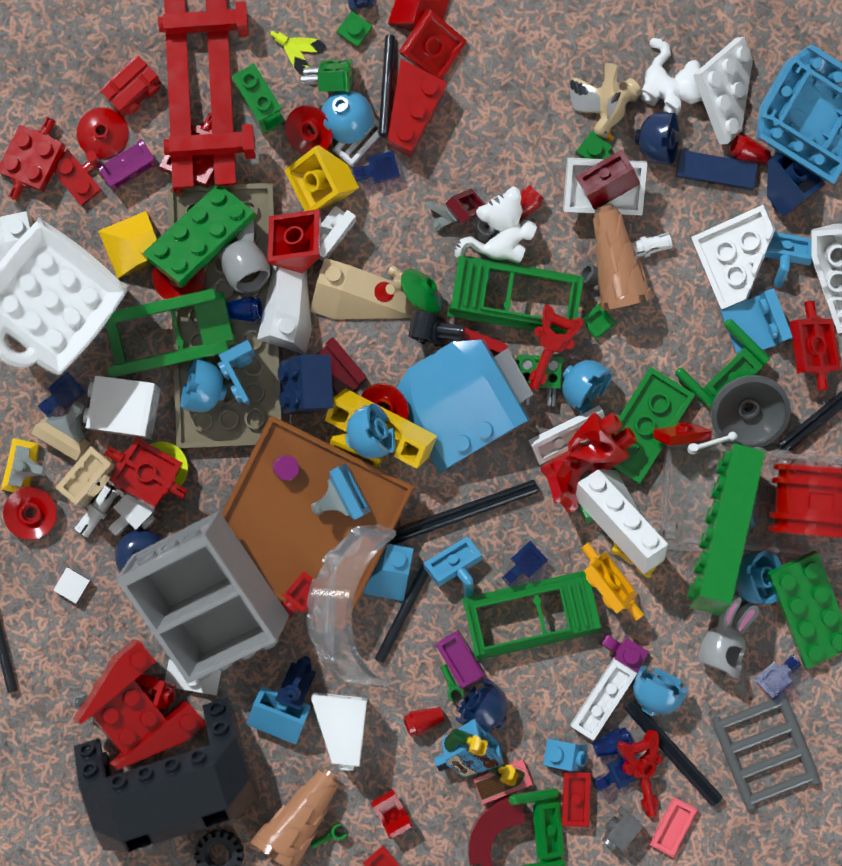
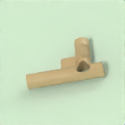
[386,266,403,294]

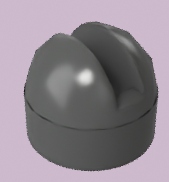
[579,264,598,286]

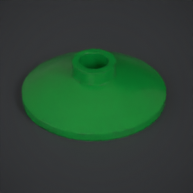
[401,269,442,314]

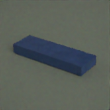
[676,150,758,190]

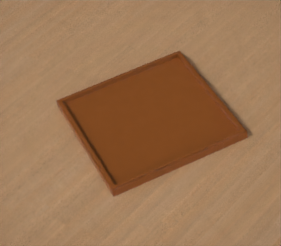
[221,415,415,632]

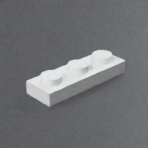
[528,406,605,465]
[570,658,637,741]

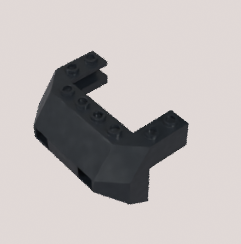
[74,697,259,853]

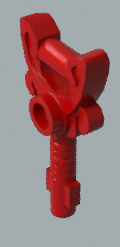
[528,304,584,391]
[617,730,662,817]

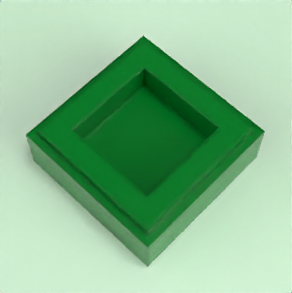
[581,304,617,340]

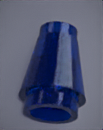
[226,296,262,322]
[592,727,633,758]

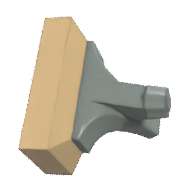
[31,401,90,461]

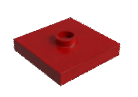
[398,9,467,79]

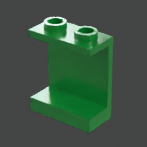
[231,63,285,136]

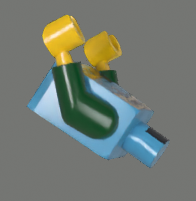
[434,719,518,786]

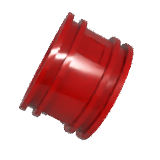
[768,464,842,538]

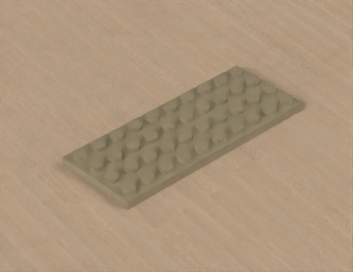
[168,183,282,449]

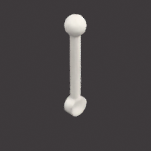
[687,432,738,455]

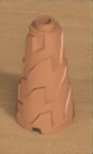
[593,204,653,311]
[250,769,338,866]

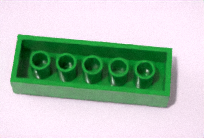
[687,443,765,616]

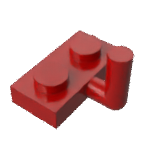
[53,149,102,206]

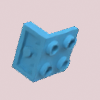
[720,288,793,354]
[218,340,256,407]

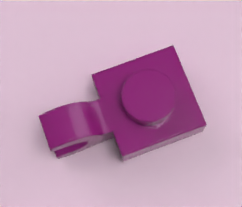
[600,634,649,673]

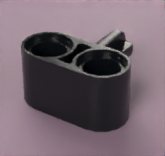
[408,310,465,347]

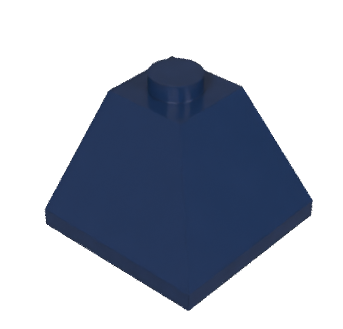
[767,153,826,217]

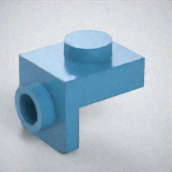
[543,739,588,772]

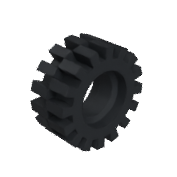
[194,829,244,866]

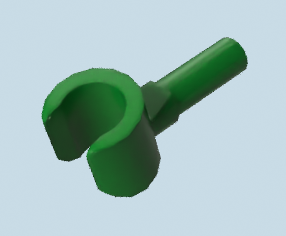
[440,664,464,702]
[310,823,347,848]

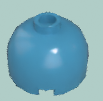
[322,90,375,144]
[180,359,227,413]
[562,360,612,414]
[345,403,396,458]
[735,550,782,604]
[634,666,689,716]

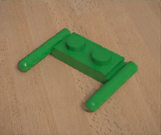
[675,319,771,411]
[509,788,565,866]

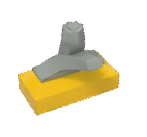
[1,438,46,492]

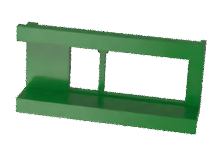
[447,256,583,334]
[105,288,236,378]
[462,571,601,660]

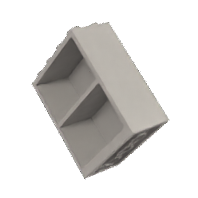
[116,511,289,683]

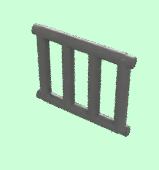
[711,691,820,811]

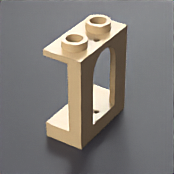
[55,446,117,508]

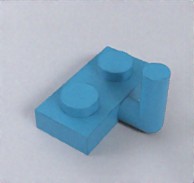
[765,232,812,288]
[423,536,483,598]

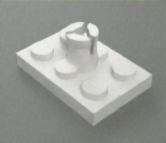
[563,158,647,215]

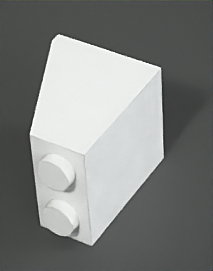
[83,376,161,440]
[312,692,367,770]

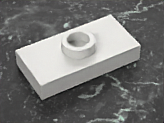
[165,659,222,695]

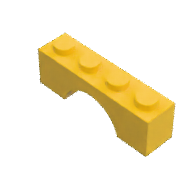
[324,388,437,469]

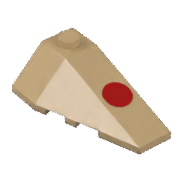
[310,258,419,320]

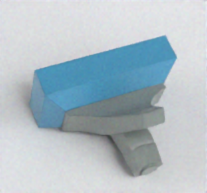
[311,464,371,520]

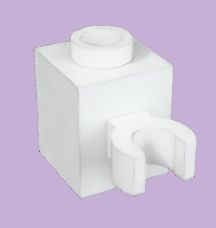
[108,494,158,536]

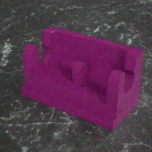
[97,139,157,191]

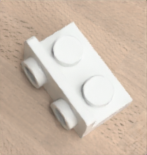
[319,206,356,262]

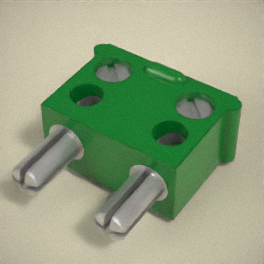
[300,59,354,92]
[516,355,564,407]

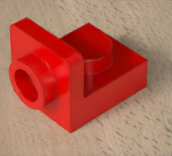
[135,674,176,710]

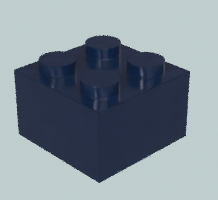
[278,355,334,414]

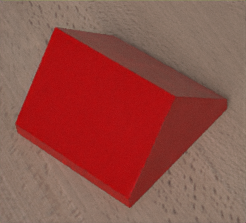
[388,0,450,31]
[267,209,321,274]

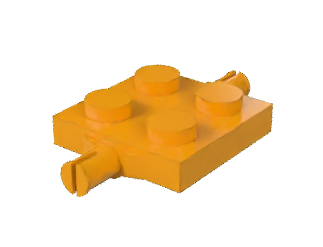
[580,542,644,621]

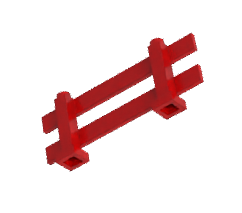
[158,0,256,189]

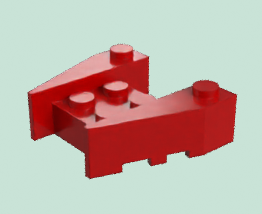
[73,639,206,770]

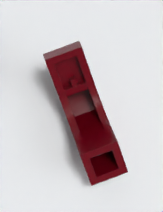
[468,793,526,866]

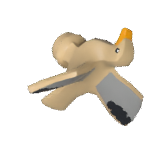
[569,63,642,141]

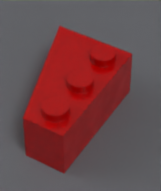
[388,59,447,158]

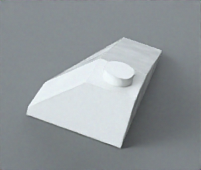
[811,224,842,333]

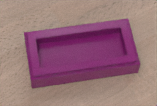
[435,630,486,690]

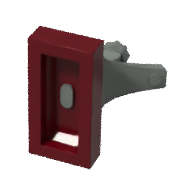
[426,188,486,231]

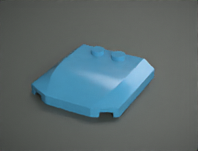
[756,45,842,184]
[397,339,530,473]

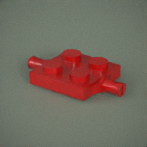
[159,113,214,196]
[0,117,66,201]
[790,301,841,391]
[104,437,188,510]

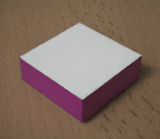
[53,567,91,604]

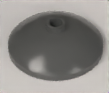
[711,375,791,449]

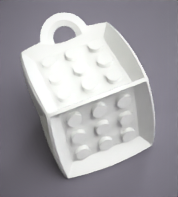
[0,217,128,375]

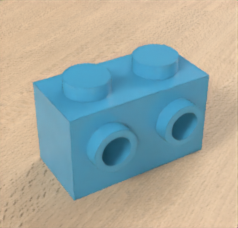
[246,686,311,744]

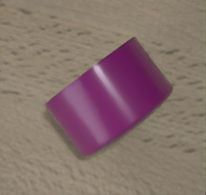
[273,455,299,480]

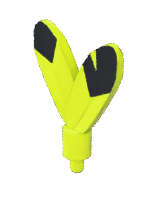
[270,31,326,76]

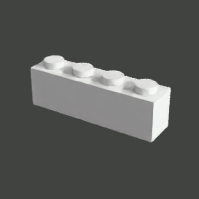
[576,469,668,574]

